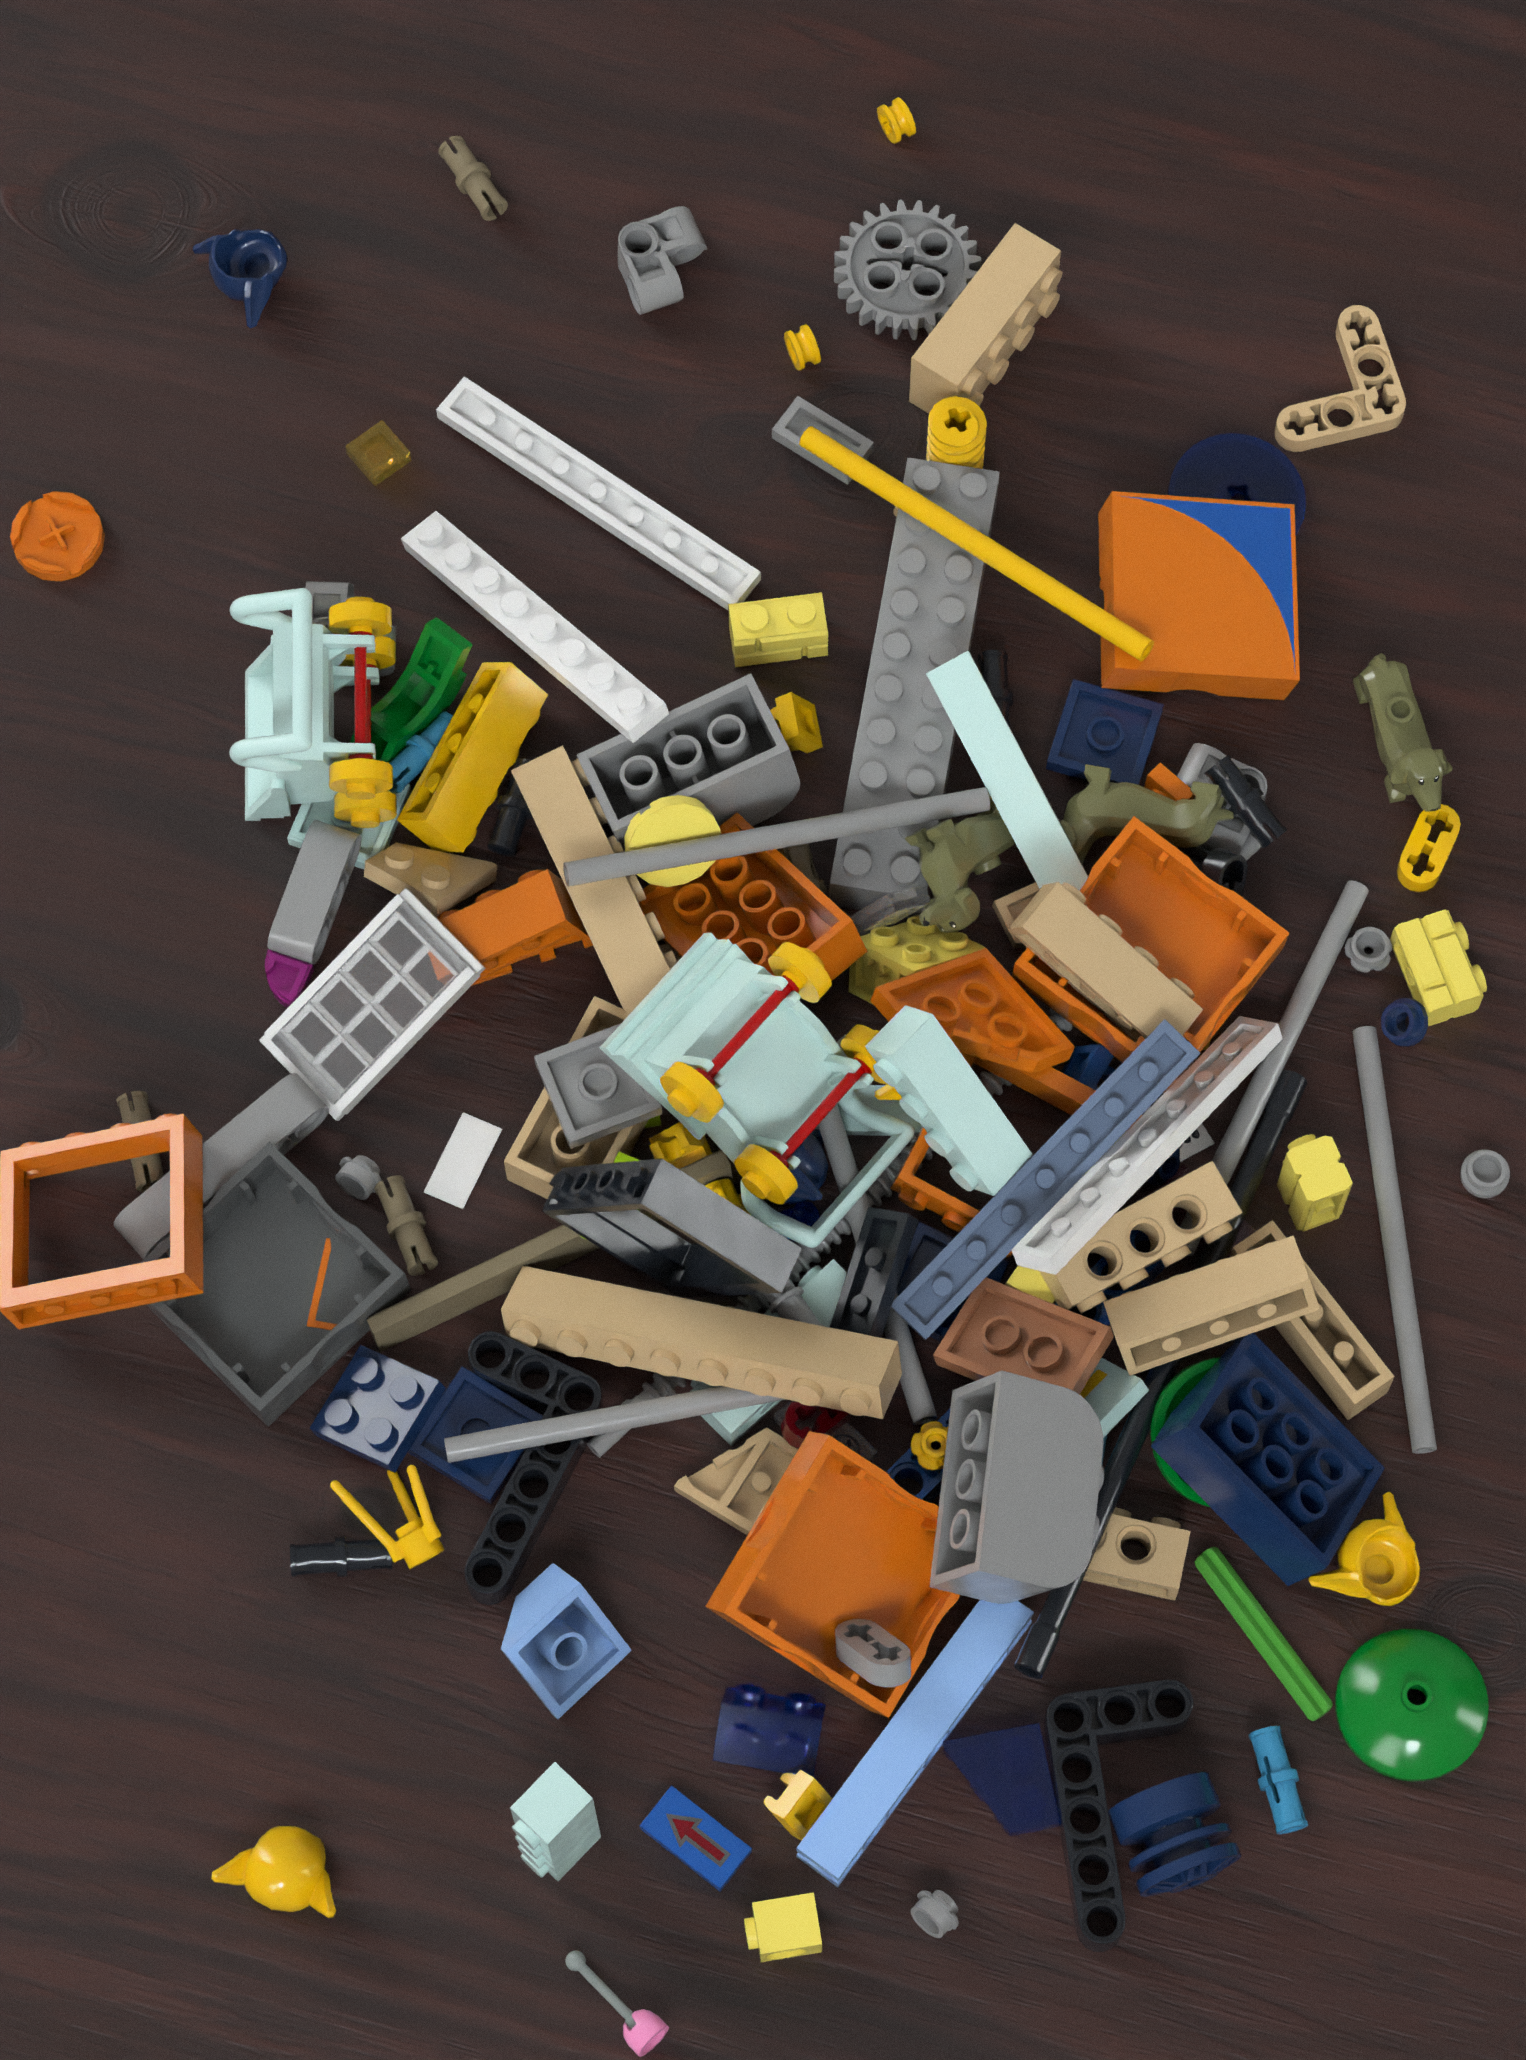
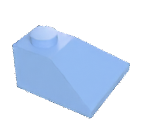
[501,1563,632,1719]

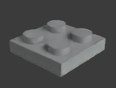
[534,1023,662,1149]

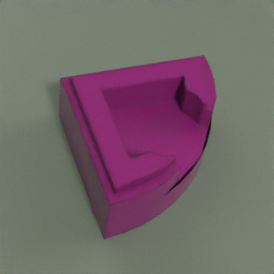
[265,949,314,1008]

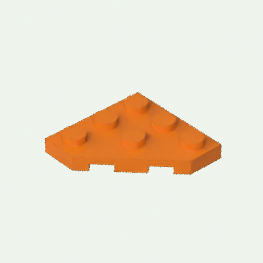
[870,948,1075,1074]

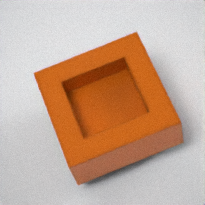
[1144,763,1195,801]

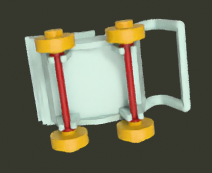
[229,588,397,828]
[599,932,915,1248]

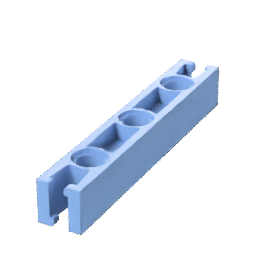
[796,1600,1034,1887]

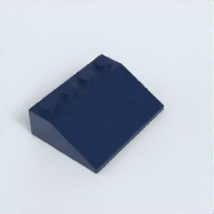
[1151,1333,1385,1586]

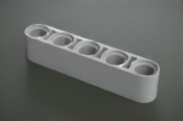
[114,1073,329,1259]

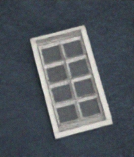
[259,888,486,1121]

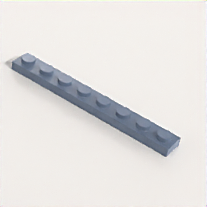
[891,1019,1201,1340]

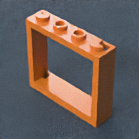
[890,1053,1142,1257]
[0,1114,204,1329]

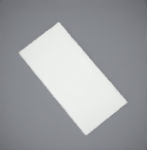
[424,1112,502,1209]

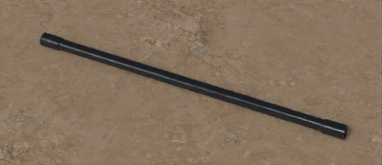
[1014,1070,1307,1679]

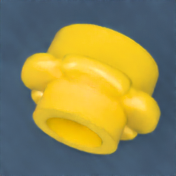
[911,1421,948,1470]

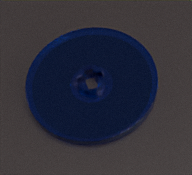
[1167,433,1306,535]

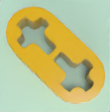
[1397,804,1461,892]

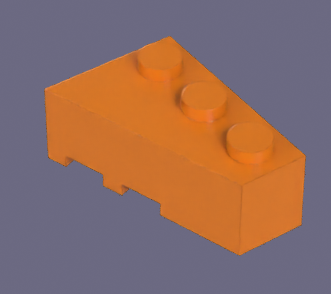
[428,869,593,986]

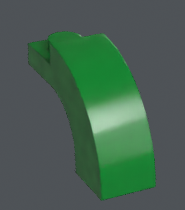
[349,617,473,763]

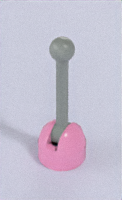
[565,1950,669,2057]

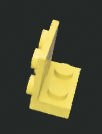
[849,915,985,1004]

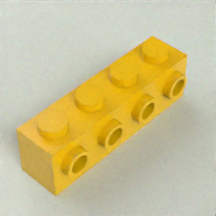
[397,662,548,852]

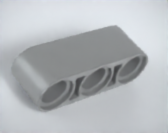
[268,820,362,964]

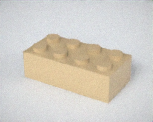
[909,223,1063,414]
[504,996,649,1199]

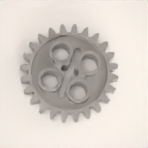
[834,200,981,340]

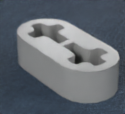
[835,1619,911,1687]

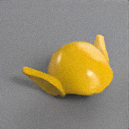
[1308,1492,1420,1606]
[211,1826,336,1918]

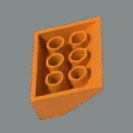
[639,812,867,981]

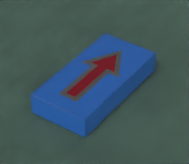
[639,1785,752,1892]

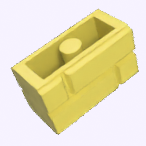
[728,592,828,667]
[1390,909,1487,1026]
[1277,1134,1353,1232]

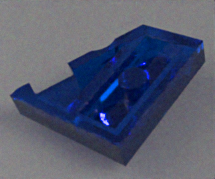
[942,1723,1060,1836]

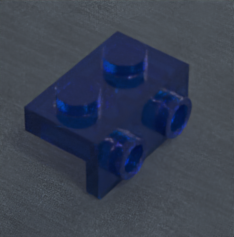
[712,1684,826,1777]

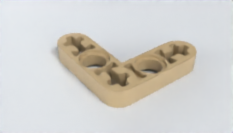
[1274,305,1406,452]

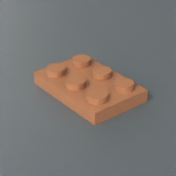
[933,1277,1114,1395]

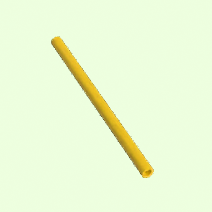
[799,426,1154,661]

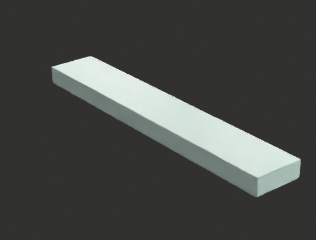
[926,651,1088,891]

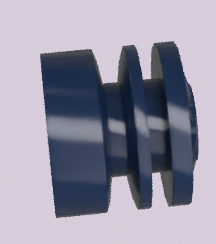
[1108,1772,1242,1897]

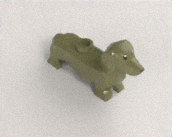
[1353,653,1453,812]
[1060,764,1234,864]
[904,788,1015,933]

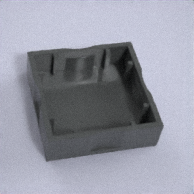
[140,1142,411,1427]

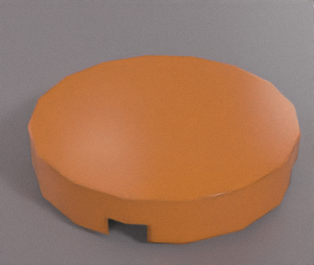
[10,491,105,582]

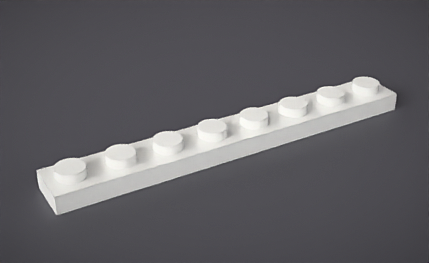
[436,376,761,610]
[401,511,669,743]
[1012,1016,1283,1275]

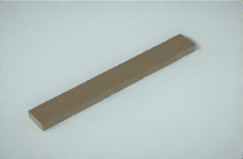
[366,1150,734,1353]

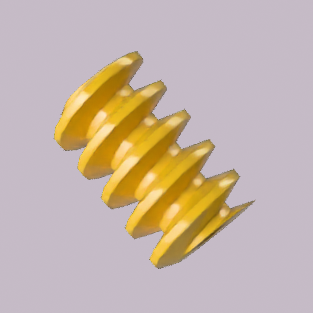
[926,396,987,469]

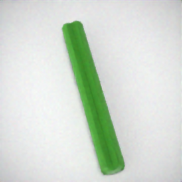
[1195,1546,1333,1721]

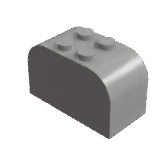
[577,673,800,851]
[929,1370,1104,1604]

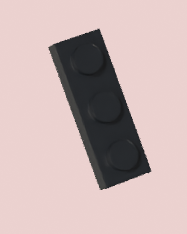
[830,1207,919,1338]

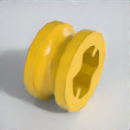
[877,97,916,144]
[784,324,821,371]

